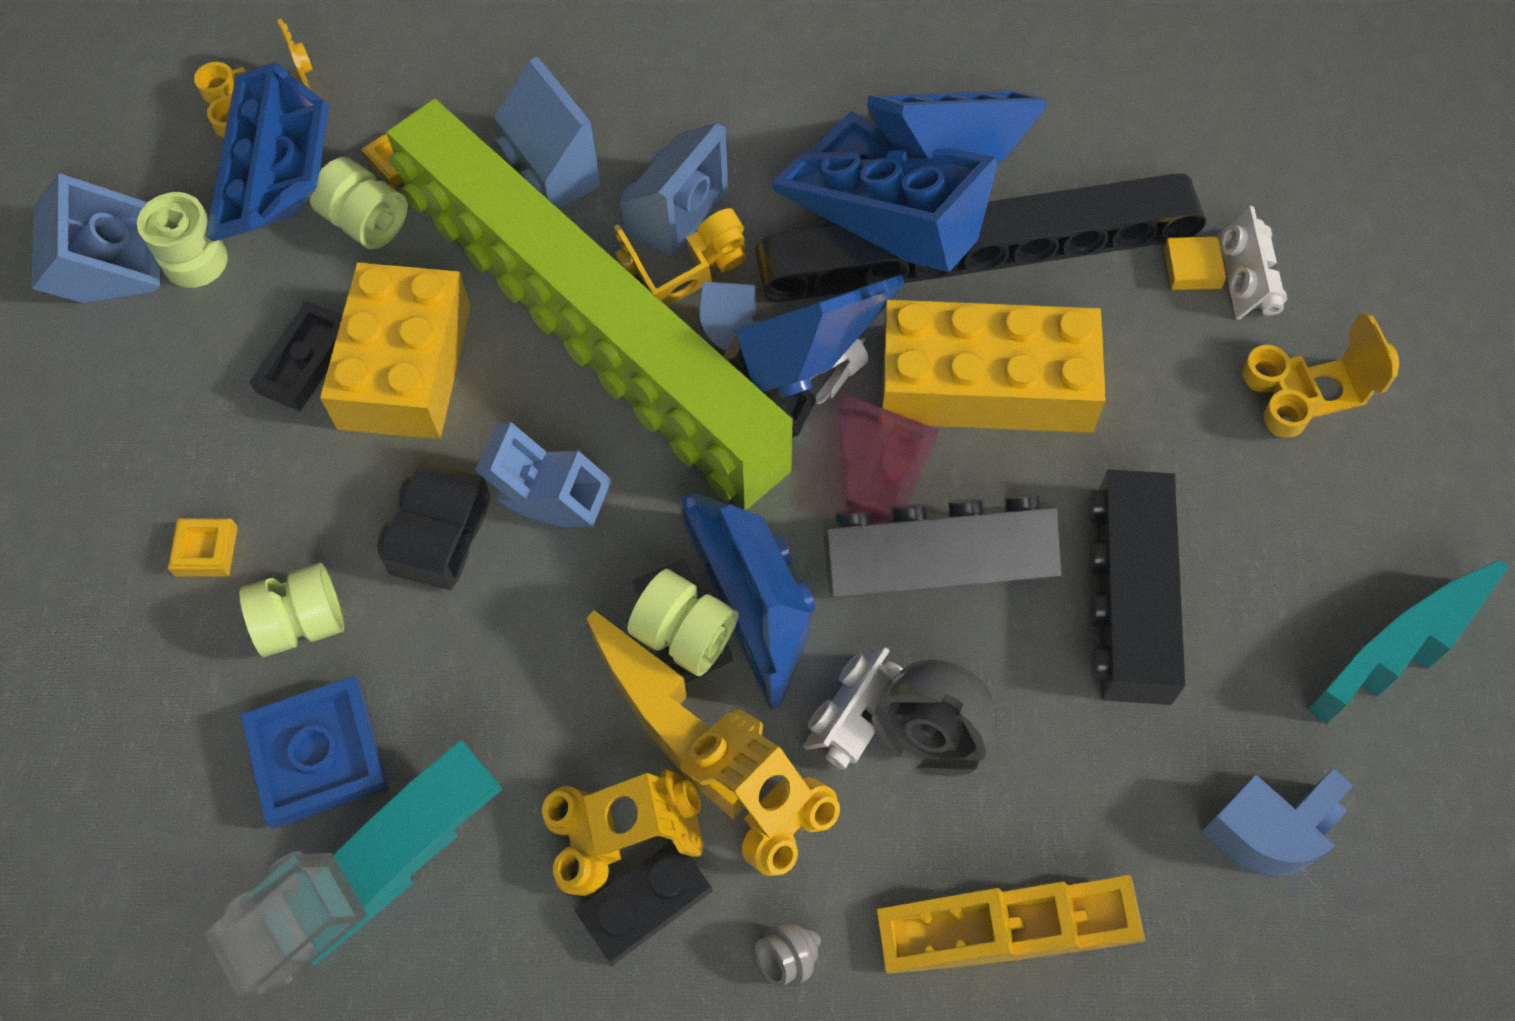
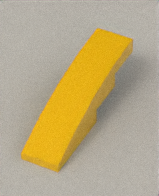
[586,610,744,821]
[877,875,1146,974]

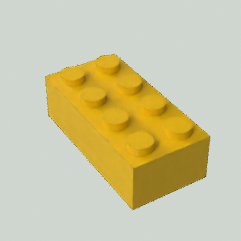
[881,300,1106,433]

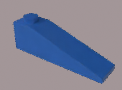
[771,148,997,272]
[735,274,905,398]

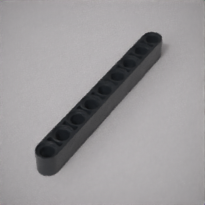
[755,173,1206,302]

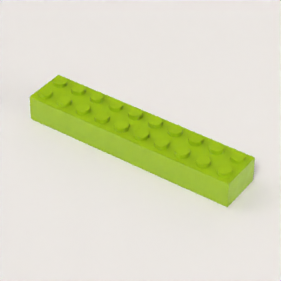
[386,98,793,510]

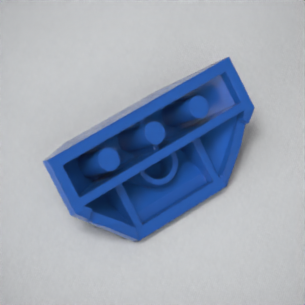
[206,62,329,242]
[867,90,1047,161]
[679,492,816,710]

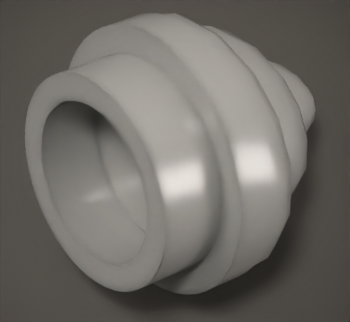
[755,922,821,987]

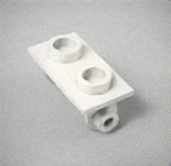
[1218,206,1287,320]
[802,647,902,770]

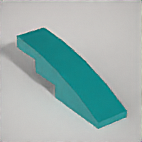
[1307,560,1509,724]
[276,739,502,966]

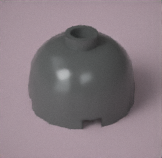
[872,659,997,777]

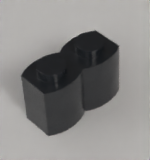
[377,462,491,590]

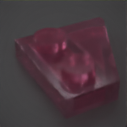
[839,394,939,518]

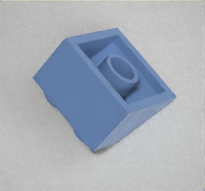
[494,56,601,209]
[619,123,728,259]
[32,173,160,303]

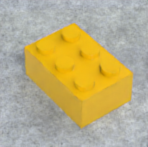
[320,262,471,440]

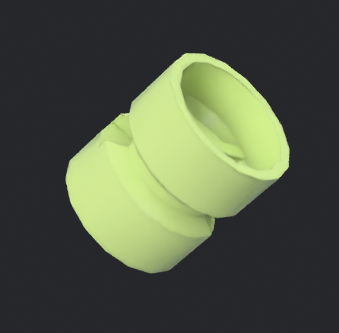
[310,157,408,249]
[136,192,228,288]
[239,563,344,657]
[627,569,739,676]

